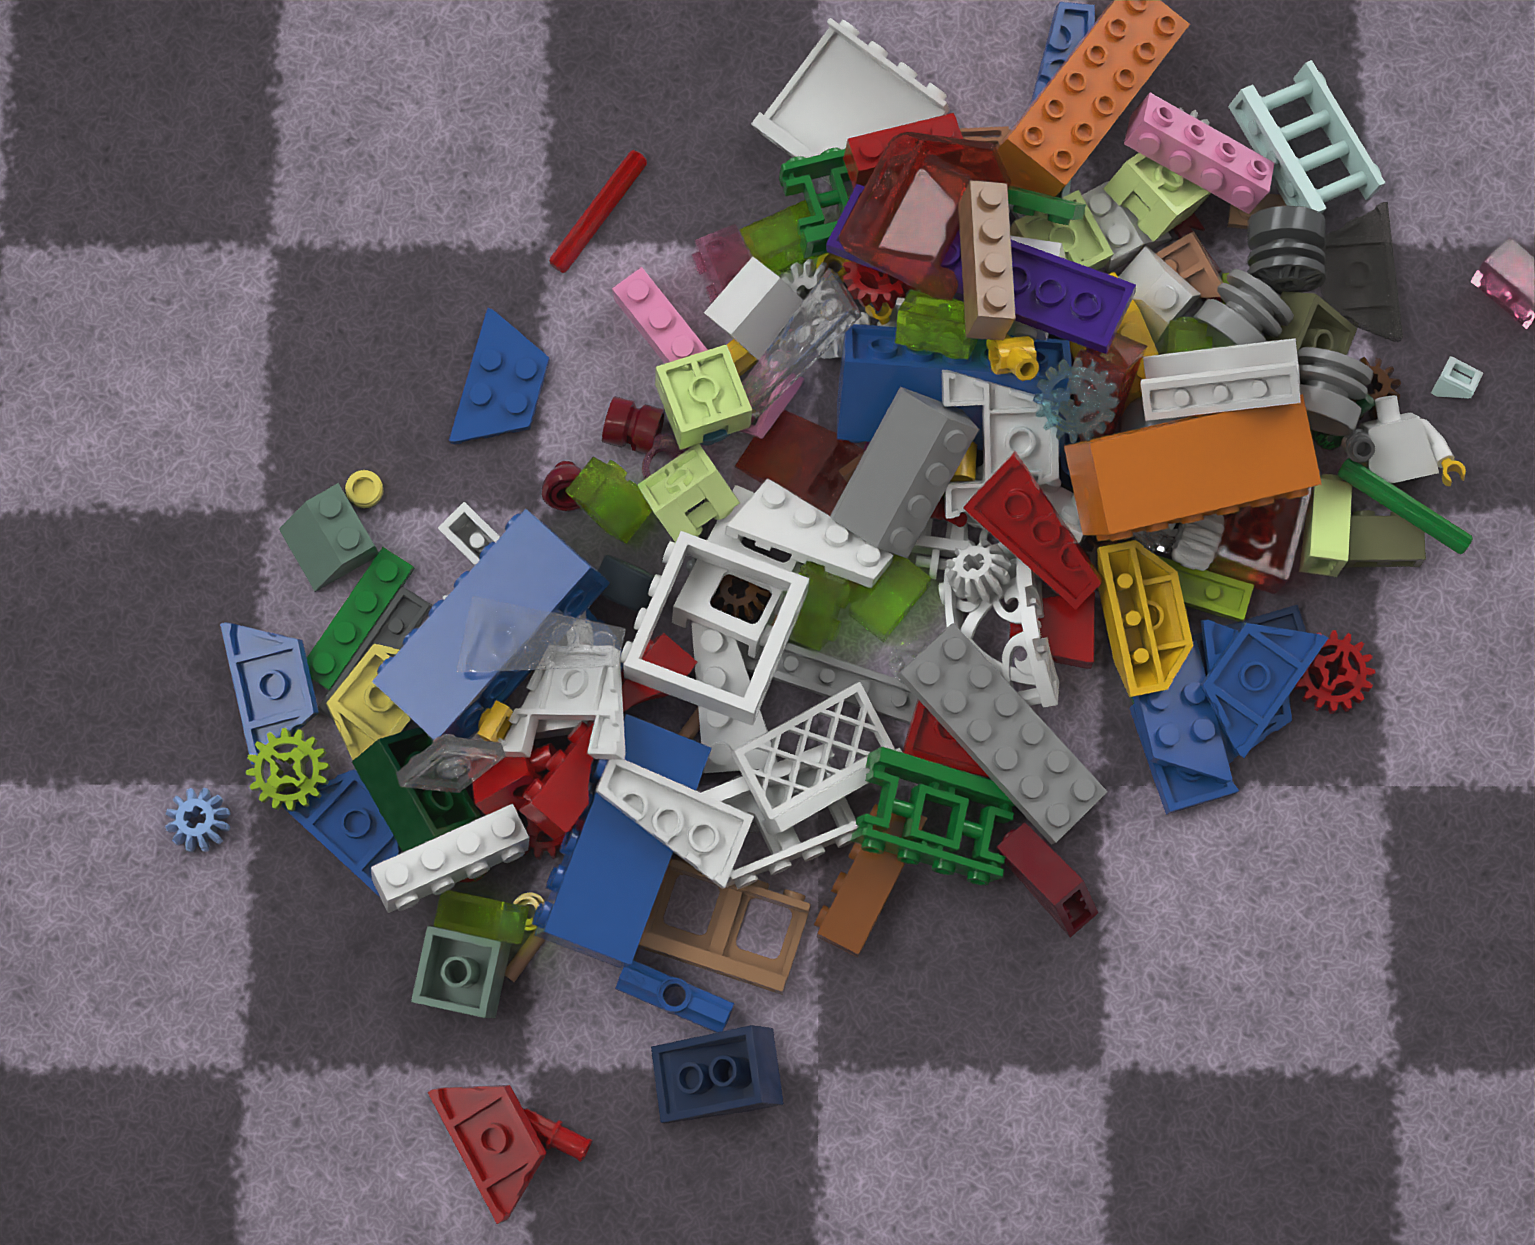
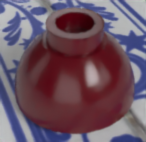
[542,461,594,511]

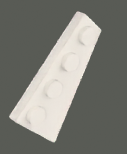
[725,478,893,588]
[691,621,778,773]
[595,759,754,889]

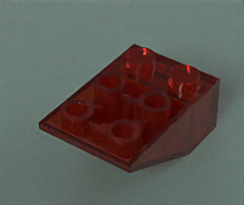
[735,410,865,516]

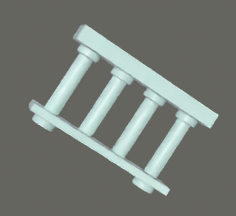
[1228,60,1385,214]

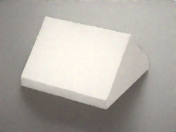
[704,257,809,362]

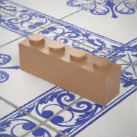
[958,181,1016,340]

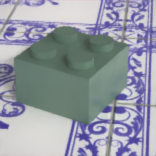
[411,926,511,1018]

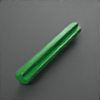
[1338,458,1473,554]

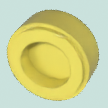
[345,470,383,508]

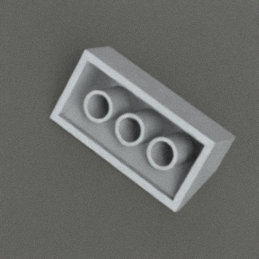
[830,387,979,558]

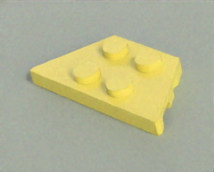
[326,644,411,761]

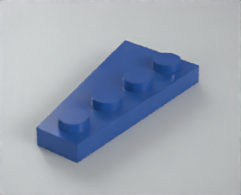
[1030,1,1095,105]

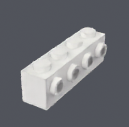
[371,804,529,913]

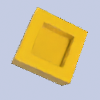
[477,700,513,748]

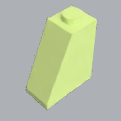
[1299,474,1352,577]

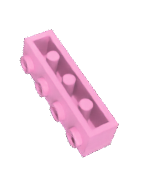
[1124,93,1275,214]

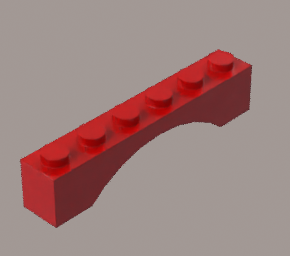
[519,632,697,840]

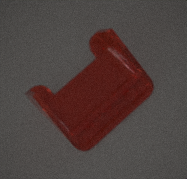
[839,132,1011,301]

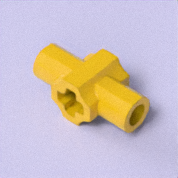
[986,333,1039,381]

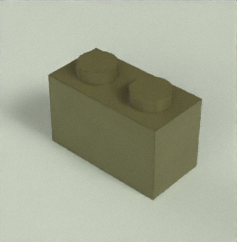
[1345,510,1426,568]

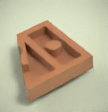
[1155,232,1223,298]

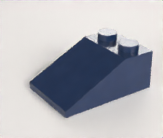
[651,1025,784,1123]

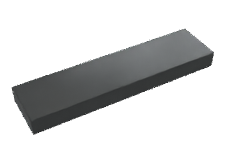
[318,585,433,720]

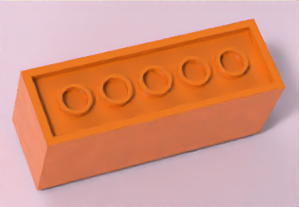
[983,0,1190,197]
[1064,394,1321,541]

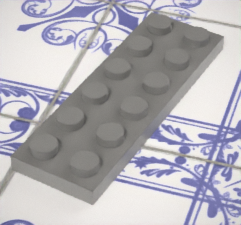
[897,623,1107,845]

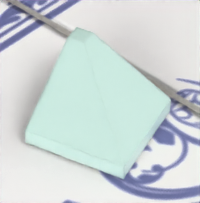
[1431,356,1483,398]

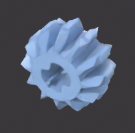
[165,788,230,852]

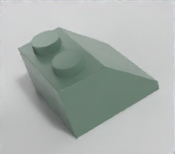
[279,483,379,592]

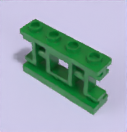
[779,148,949,258]
[851,746,1016,886]

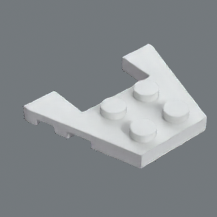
[942,370,1059,519]
[494,645,625,760]

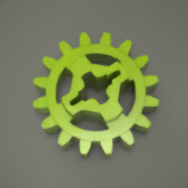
[246,728,331,812]

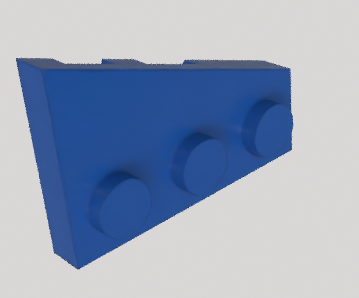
[1129,704,1239,815]

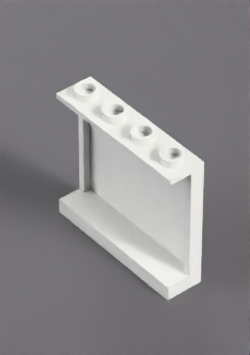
[751,18,950,198]

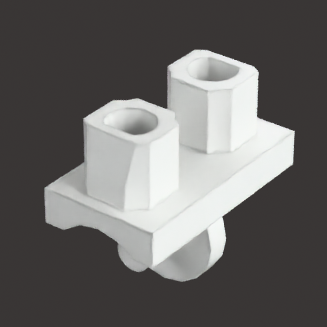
[911,518,968,580]

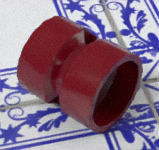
[602,396,665,456]

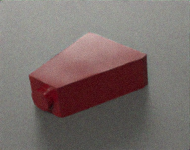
[996,823,1099,938]

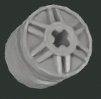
[1193,269,1294,348]
[1297,347,1373,436]

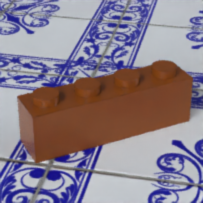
[814,803,927,958]

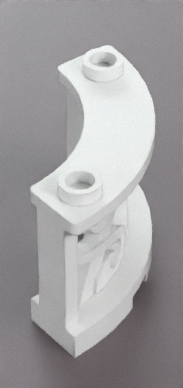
[939,557,1059,708]

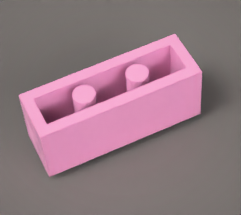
[612,267,708,364]

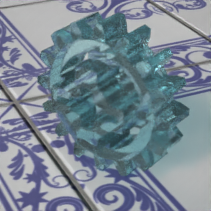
[1033,358,1119,443]

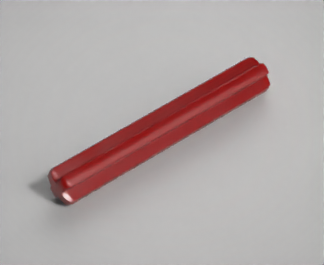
[549,150,647,273]

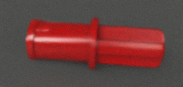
[523,1109,592,1162]

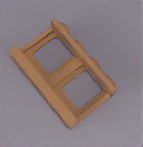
[637,854,811,995]

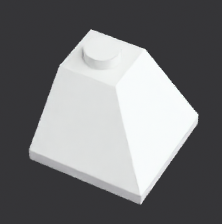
[1118,246,1201,347]

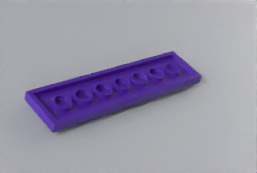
[826,184,1136,354]

